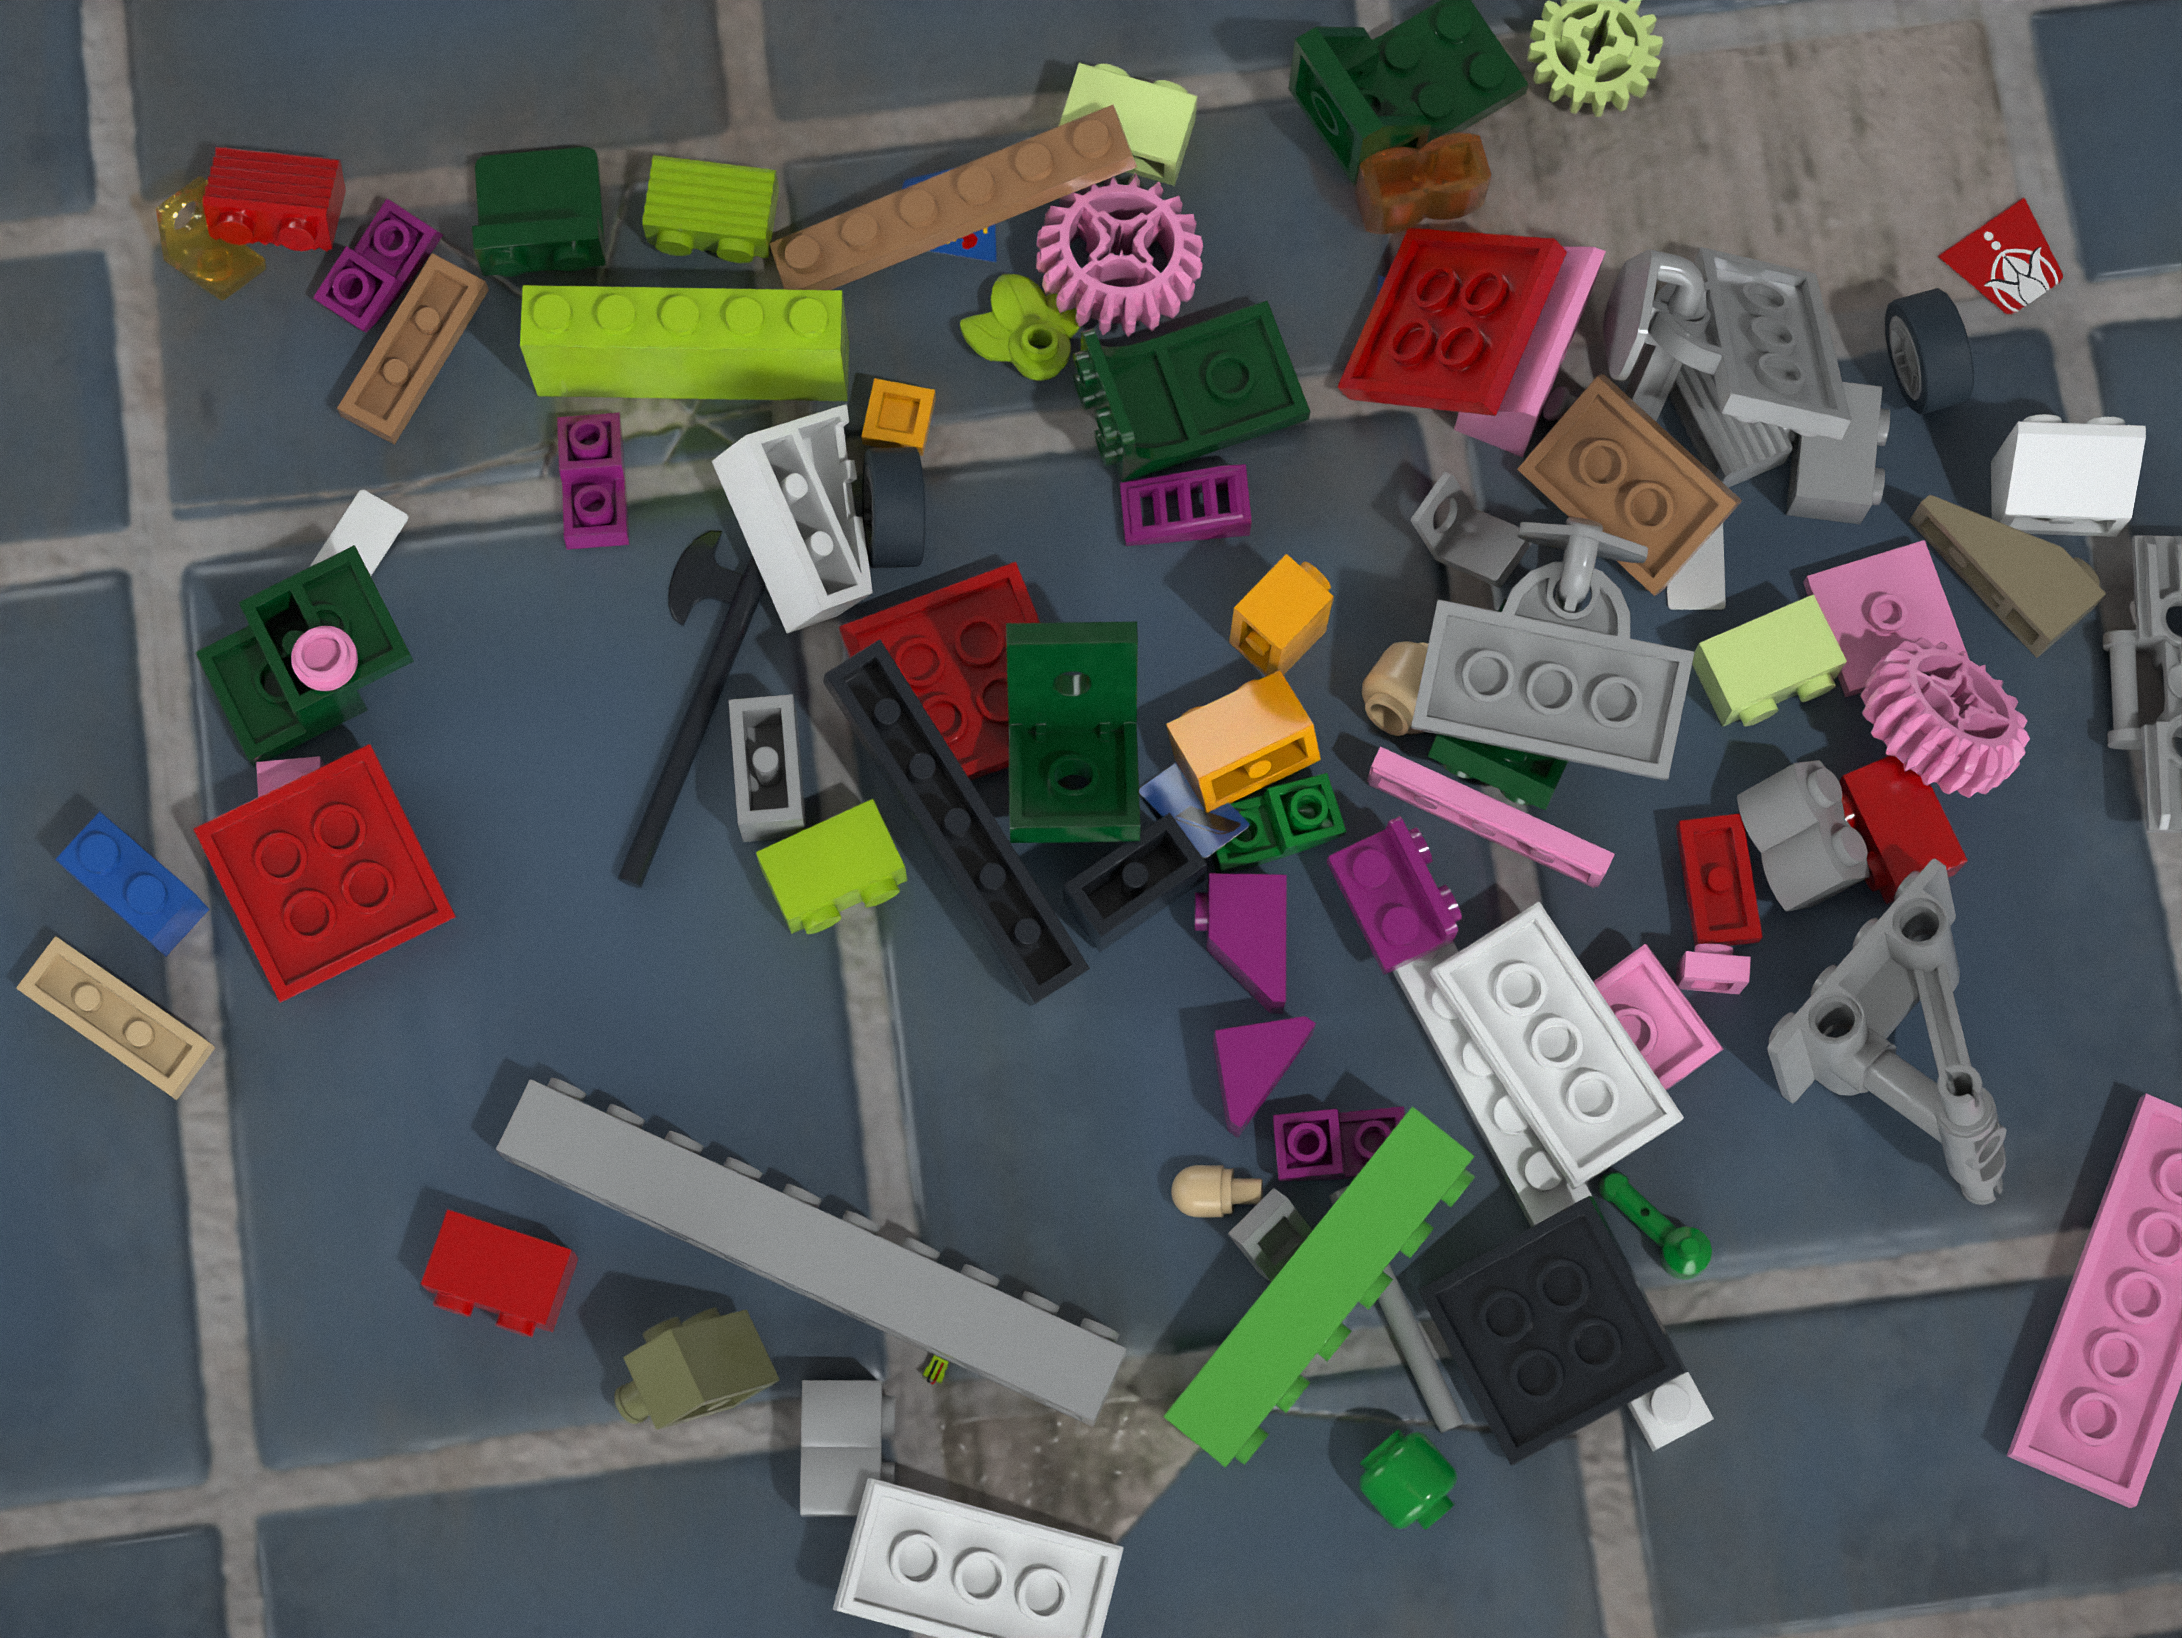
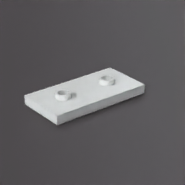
[1429,902,1684,1190]
[833,1478,1124,1638]

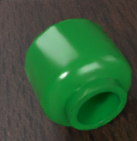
[1359,1429,1457,1530]

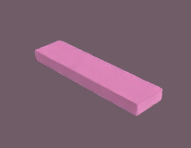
[1367,747,1615,888]

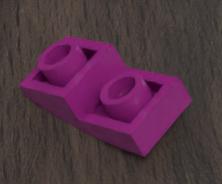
[313,198,443,333]
[557,412,629,550]
[1273,1106,1406,1181]

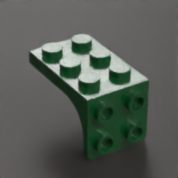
[1073,300,1311,483]

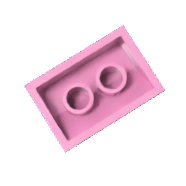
[1454,246,1606,457]

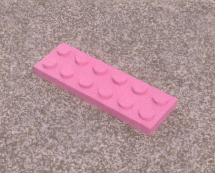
[2007,1094,2182,1508]

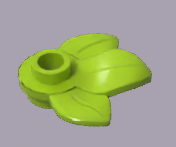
[960,274,1081,381]

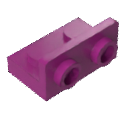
[1327,816,1462,975]

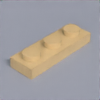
[16,936,215,1100]

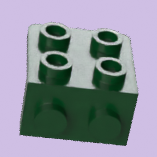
[472,147,607,277]

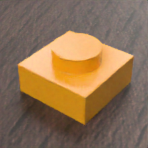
[861,378,936,456]

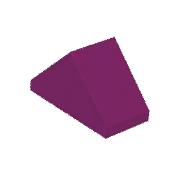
[1213,1016,1316,1138]

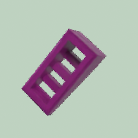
[1120,464,1252,546]

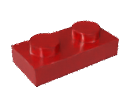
[1676,813,1763,946]

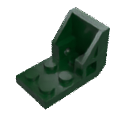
[1288,0,1529,186]

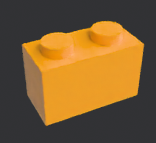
[1229,554,1334,676]
[1166,670,1321,813]

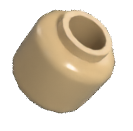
[1361,641,1429,736]

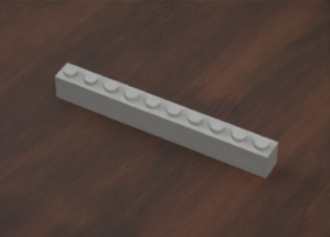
[496,1077,1127,1427]

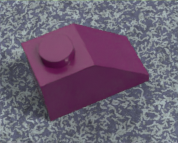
[1194,873,1287,1014]

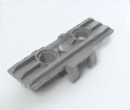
[2102,535,2182,833]

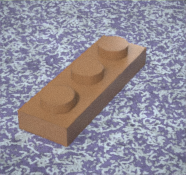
[337,253,489,445]

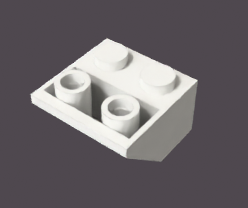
[1991,414,2146,537]

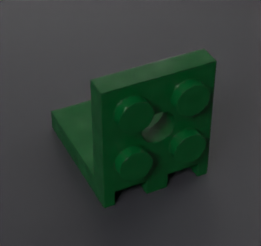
[1006,621,1140,843]

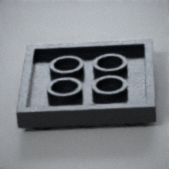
[1418,1196,1688,1466]

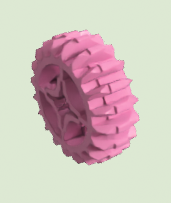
[1036,173,1203,337]
[1860,638,2030,798]

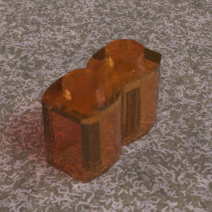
[1355,133,1492,234]

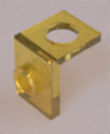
[155,176,266,301]

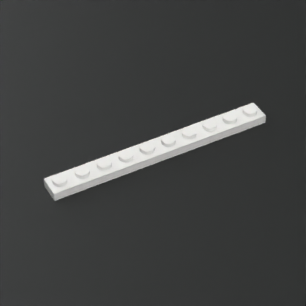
[1393,942,1714,1451]

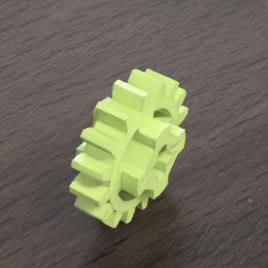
[1527,0,1663,117]

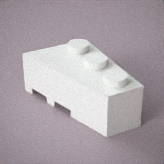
[712,404,873,634]

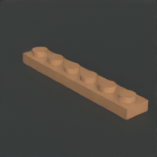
[769,105,1137,290]

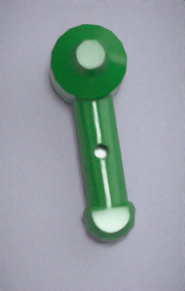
[1598,1171,1712,1280]

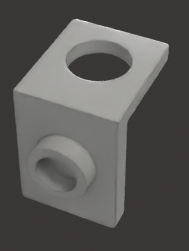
[1411,472,1532,588]

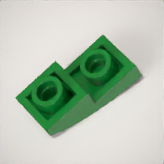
[1211,773,1346,874]

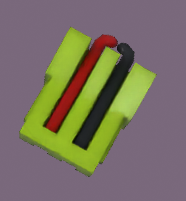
[923,1355,949,1384]

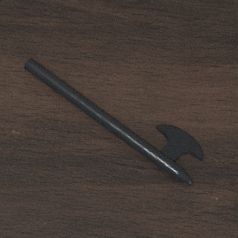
[617,531,766,888]

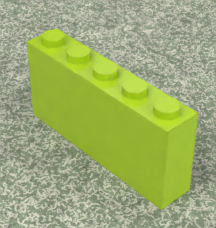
[520,285,849,401]

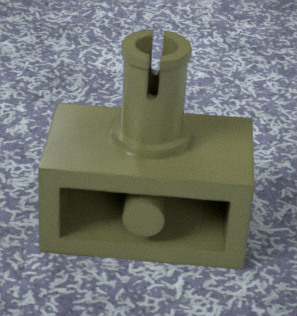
[614,1307,780,1430]

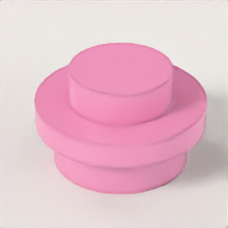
[291,626,358,691]

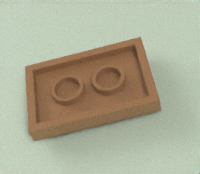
[1517,374,1742,596]

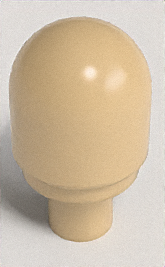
[1171,1165,1263,1217]

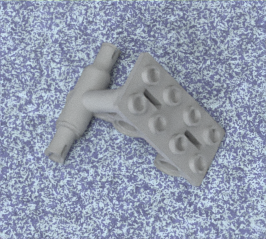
[1767,858,2006,1205]

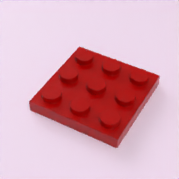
[1337,228,1567,416]
[839,561,1040,781]
[193,744,456,1003]

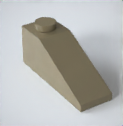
[1909,495,2106,658]

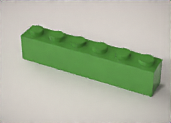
[1163,1106,1475,1468]

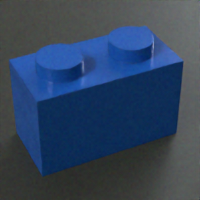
[55,811,210,957]

